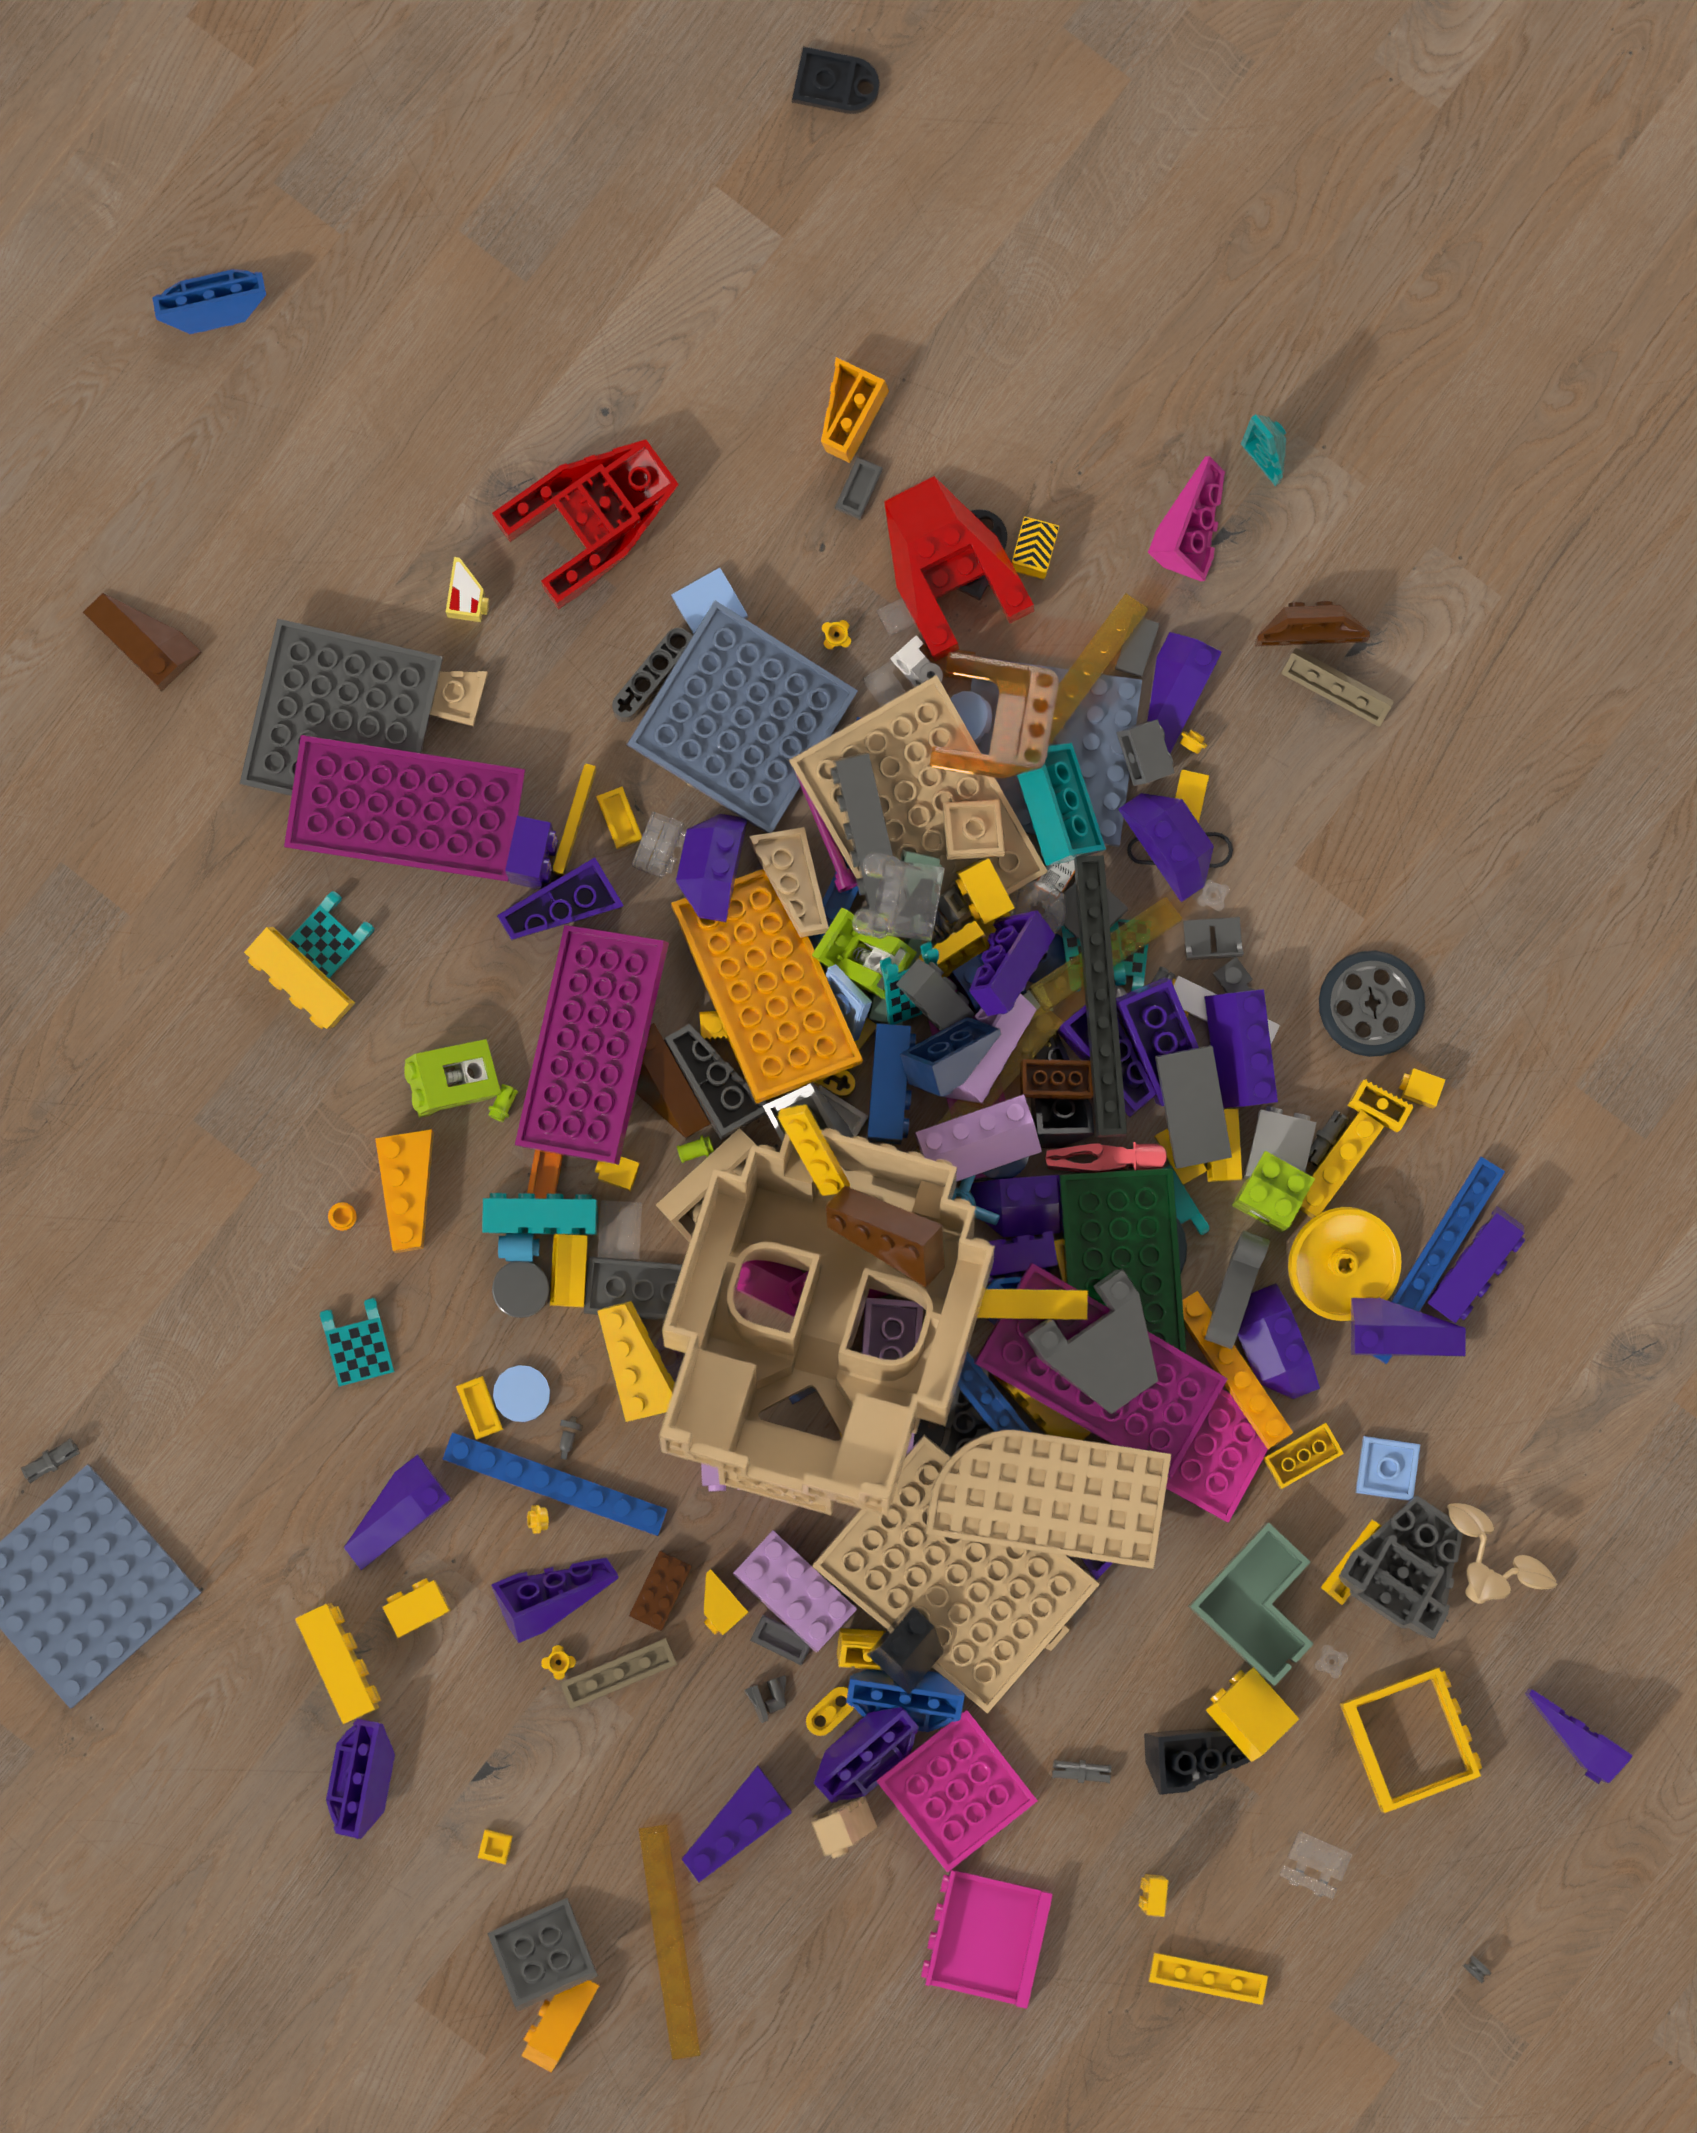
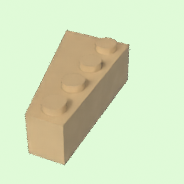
[812,1796,878,1858]

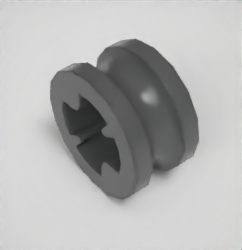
[1463,1955,1492,1984]

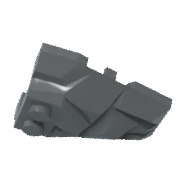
[1338,1496,1463,1639]

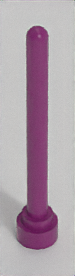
[795,773,857,892]

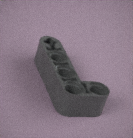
[612,628,693,722]
[1204,1230,1270,1349]

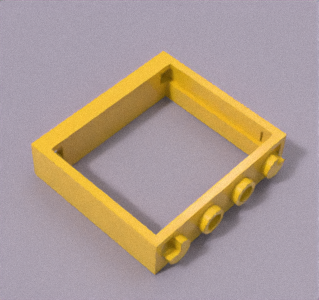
[1340,1667,1482,1813]

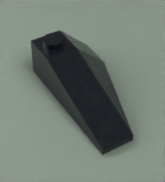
[1028,1031,1094,1148]
[1144,1728,1264,1795]

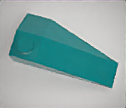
[1241,414,1287,487]

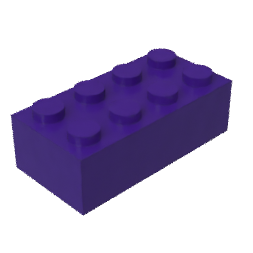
[1116,977,1199,1106]

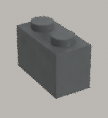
[1116,719,1175,786]

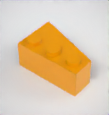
[821,357,889,463]
[521,1980,599,2073]

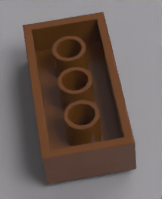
[1020,1059,1093,1099]
[629,1551,692,1631]

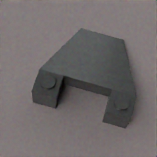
[1023,1270,1158,1414]

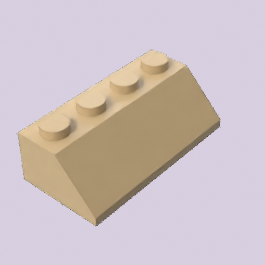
[656,1128,758,1243]

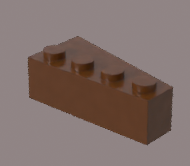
[826,1186,945,1288]

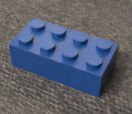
[867,1023,916,1145]

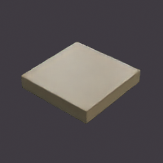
[943,799,1005,860]

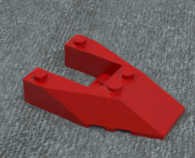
[492,439,679,610]
[884,476,1035,662]

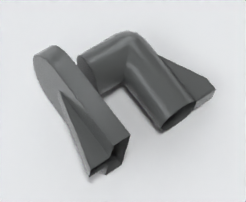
[560,1416,583,1460]
[744,1675,787,1723]

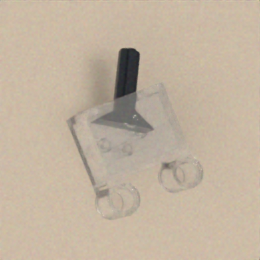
[853,852,953,941]

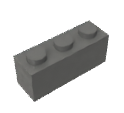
[896,959,975,1031]

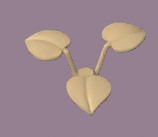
[1446,1503,1557,1604]

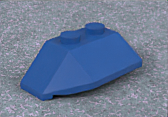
[152,269,266,334]
[846,1669,965,1732]

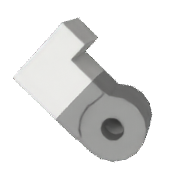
[890,636,943,687]

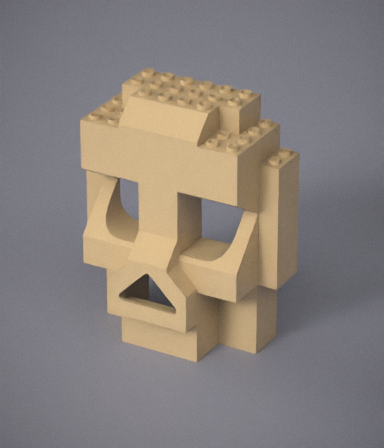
[660,1128,994,1516]

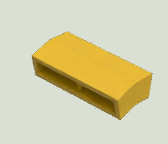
[1207,1109,1242,1182]
[550,1234,588,1308]

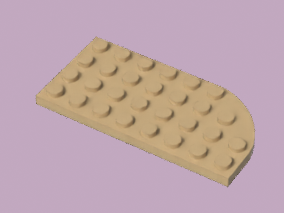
[925,1430,1171,1569]

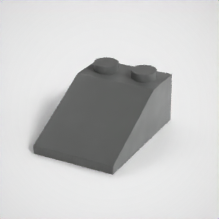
[763,1082,853,1143]

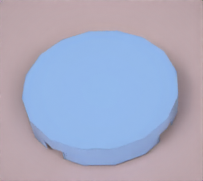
[950,691,993,745]
[493,1365,550,1422]

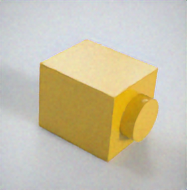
[1399,1068,1445,1109]
[595,1157,640,1192]

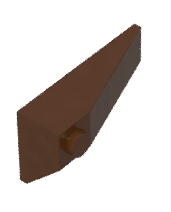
[83,593,202,692]
[635,1023,710,1138]

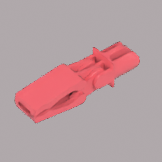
[1045,1142,1167,1173]

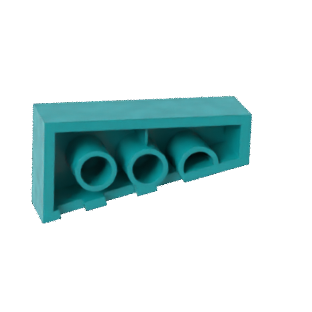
[482,1193,598,1235]

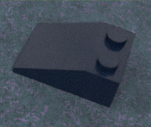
[900,1017,1001,1096]

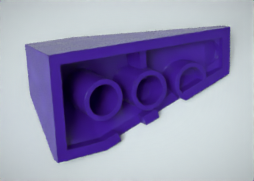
[1351,1298,1466,1357]

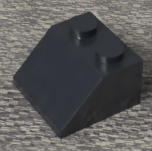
[867,1606,944,1694]

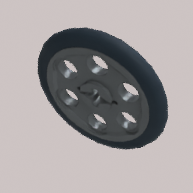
[1319,951,1426,1057]

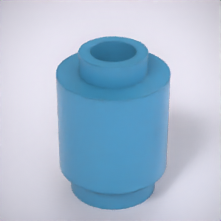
[498,1233,540,1262]

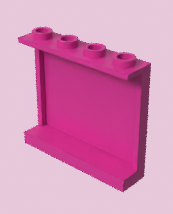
[921,1870,1053,2009]

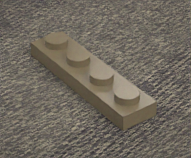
[1281,647,1394,727]
[560,1638,677,1709]

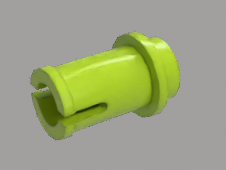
[488,1084,519,1122]
[676,1135,714,1163]

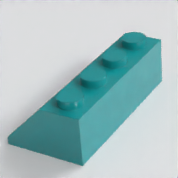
[1012,743,1106,866]

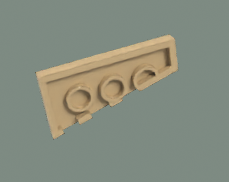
[430,671,488,727]
[749,827,829,937]

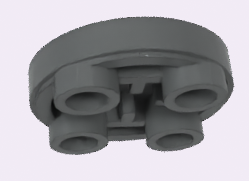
[492,1261,550,1318]

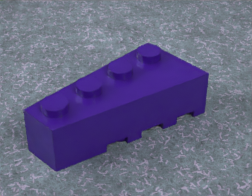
[969,910,1055,1016]
[1428,1206,1526,1323]

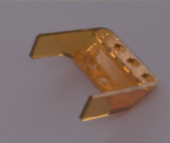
[930,652,1059,778]

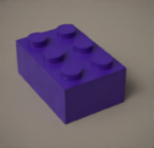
[505,816,559,889]

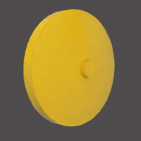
[1288,1207,1402,1321]

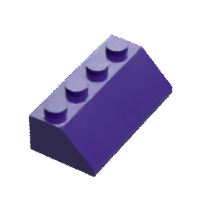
[1204,989,1278,1108]

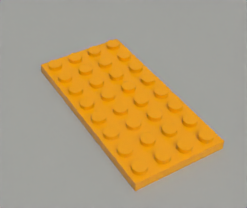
[671,869,863,1104]

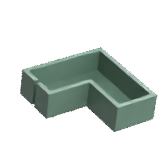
[1188,1522,1313,1686]

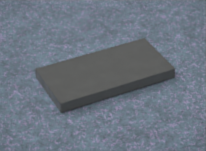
[1155,1045,1232,1169]
[584,1257,683,1321]

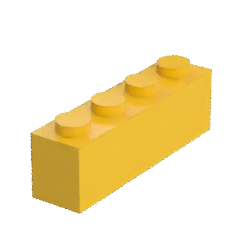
[244,927,355,1029]
[1300,1110,1385,1218]

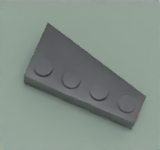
[664,1024,767,1140]

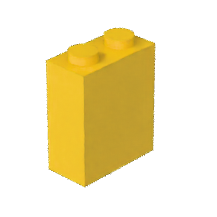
[1206,1667,1299,1762]

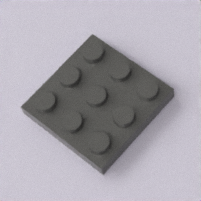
[488,1898,598,2011]

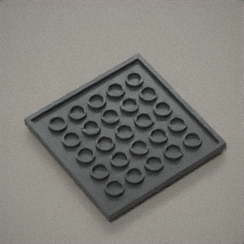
[240,619,444,796]

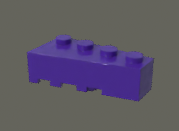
[497,857,624,941]
[1057,1005,1156,1118]
[987,1231,1057,1284]
[682,1765,792,1882]

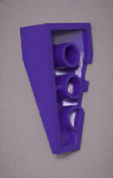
[1147,632,1222,753]
[344,1454,452,1570]
[491,1558,619,1643]
[1525,1689,1633,1784]

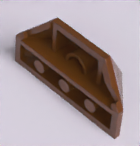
[1255,601,1370,647]

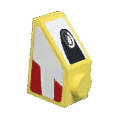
[446,557,489,622]

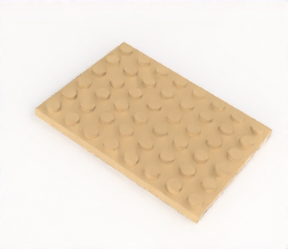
[789,675,1048,946]
[812,1435,1100,1714]

